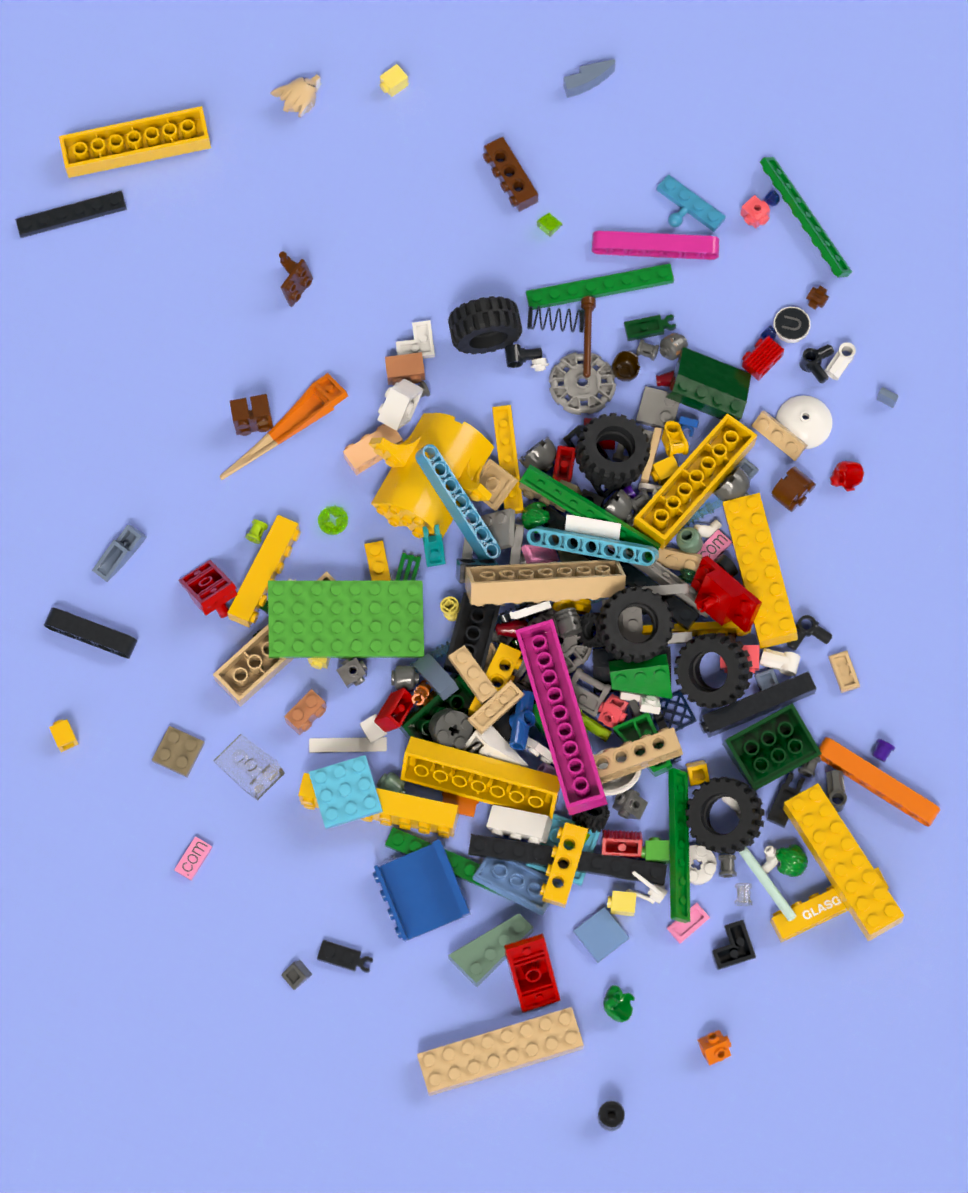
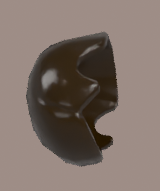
[612,351,640,381]

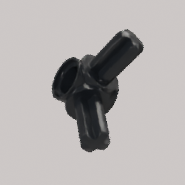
[799,344,834,384]
[787,615,832,650]

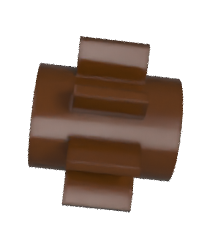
[806,286,829,310]

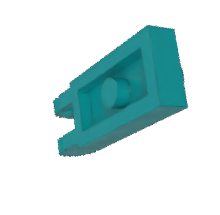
[422,524,446,567]

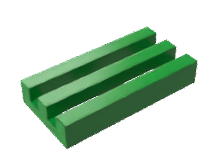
[395,553,421,581]

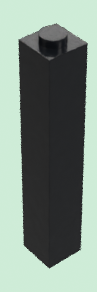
[699,671,817,738]

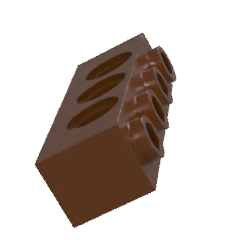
[482,137,538,212]

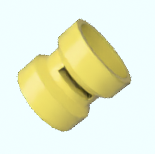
[440,596,460,621]

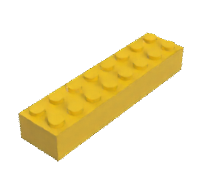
[59,106,211,178]
[633,413,757,550]
[722,493,798,649]
[400,736,561,820]
[298,773,459,838]
[783,783,904,942]

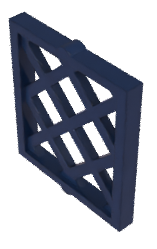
[660,691,696,732]

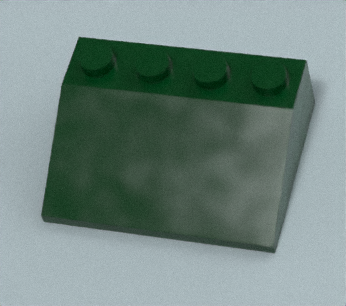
[666,347,751,421]
[399,673,476,750]
[722,703,822,791]

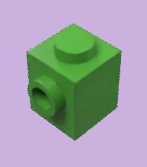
[641,837,670,864]

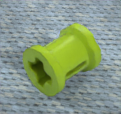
[245,519,268,544]

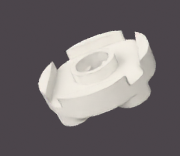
[689,845,717,885]

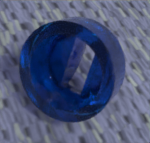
[764,190,780,206]
[760,325,777,340]

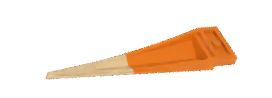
[220,373,348,480]

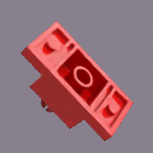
[691,555,762,633]
[178,560,238,618]
[504,933,561,1013]

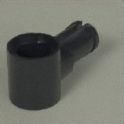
[504,344,542,368]

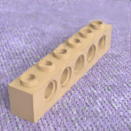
[594,727,683,784]

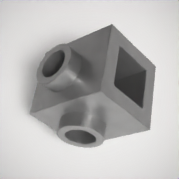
[337,658,368,688]
[612,789,648,820]

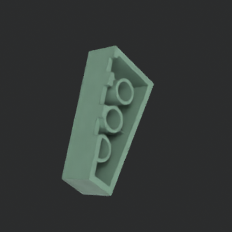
[448,914,533,987]

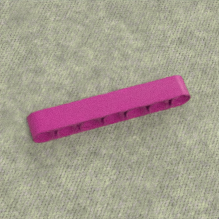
[592,231,719,260]

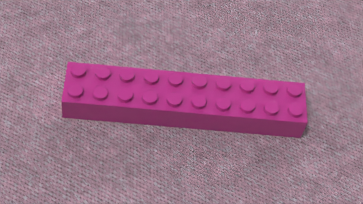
[515,619,608,815]

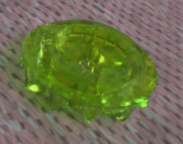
[318,505,348,535]

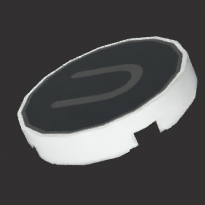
[773,307,810,343]

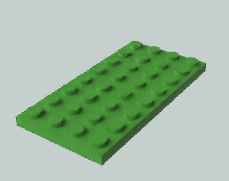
[268,581,424,658]

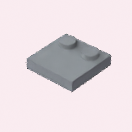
[636,386,680,429]
[480,508,515,553]

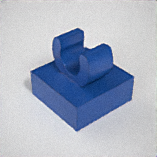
[679,416,699,437]

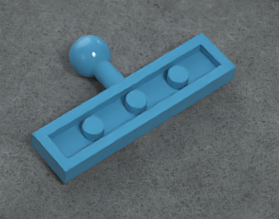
[657,175,726,232]

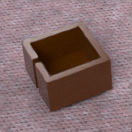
[229,394,273,436]

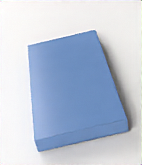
[473,857,561,916]

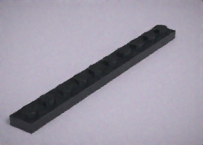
[541,506,700,631]
[468,834,667,885]

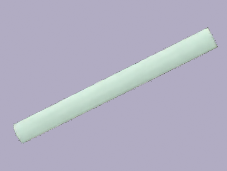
[739,847,797,921]

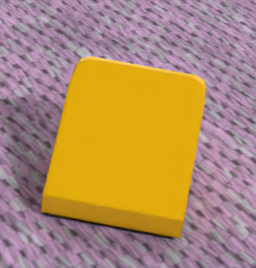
[686,760,710,786]

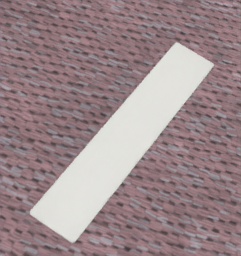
[309,737,387,753]

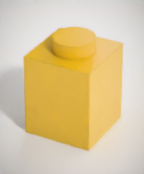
[651,456,679,486]
[49,719,79,752]

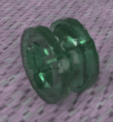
[678,568,696,584]

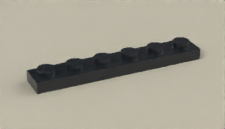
[15,191,127,238]

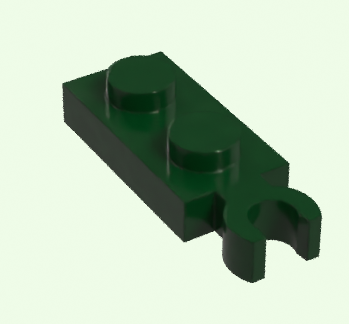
[624,315,676,341]

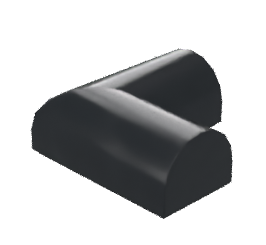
[711,920,756,970]

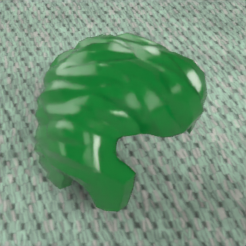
[521,502,550,533]
[775,844,808,877]
[603,985,635,1022]

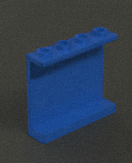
[372,839,471,941]

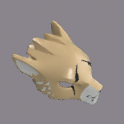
[271,75,321,118]

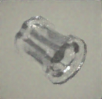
[735,883,752,906]

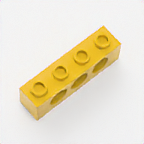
[468,643,523,717]
[540,822,588,908]

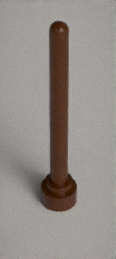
[581,296,596,378]

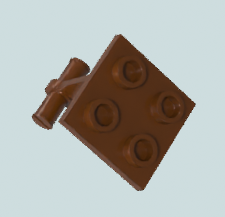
[279,251,313,307]

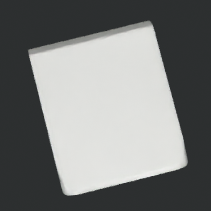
[360,714,388,744]

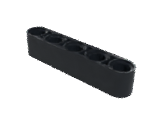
[44,608,137,659]

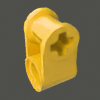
[661,421,689,457]

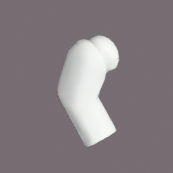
[693,520,722,538]
[761,845,778,874]

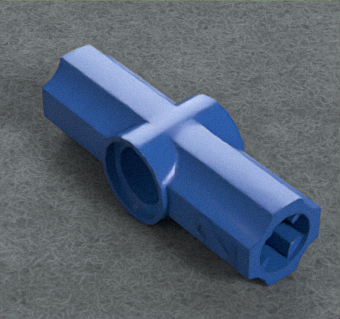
[509,690,535,750]

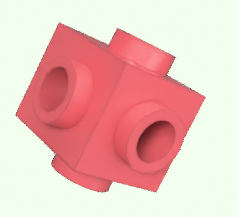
[740,195,770,229]
[598,694,629,728]

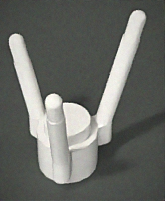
[626,871,668,904]

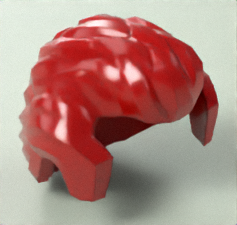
[830,461,864,491]

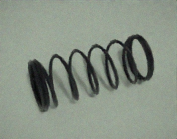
[527,306,585,333]

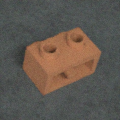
[385,352,425,385]
[284,689,327,735]

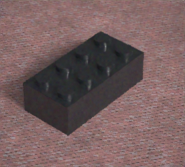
[443,592,501,675]

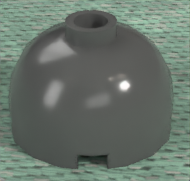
[519,437,557,472]
[713,466,750,502]
[603,488,633,523]

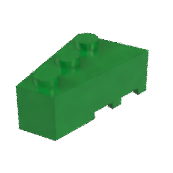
[609,654,673,699]
[612,713,673,777]

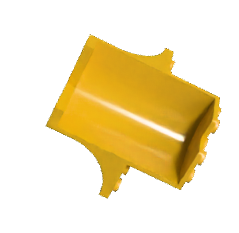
[368,413,494,538]

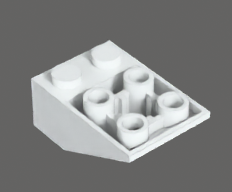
[461,726,528,768]

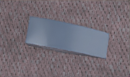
[563,59,615,98]
[92,525,146,582]
[412,653,459,701]

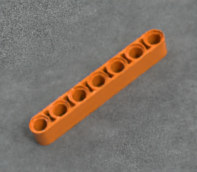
[818,737,940,827]

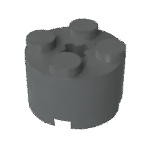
[428,708,473,749]

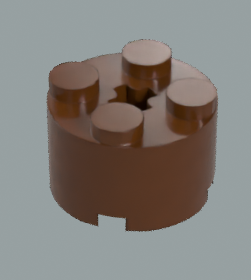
[771,467,816,512]

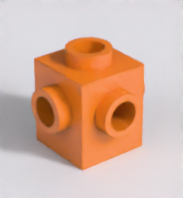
[697,1030,732,1066]

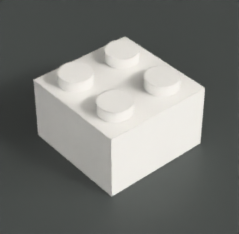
[377,379,424,431]

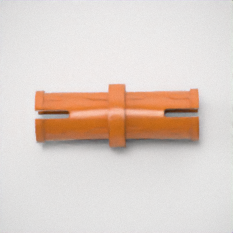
[412,680,431,705]

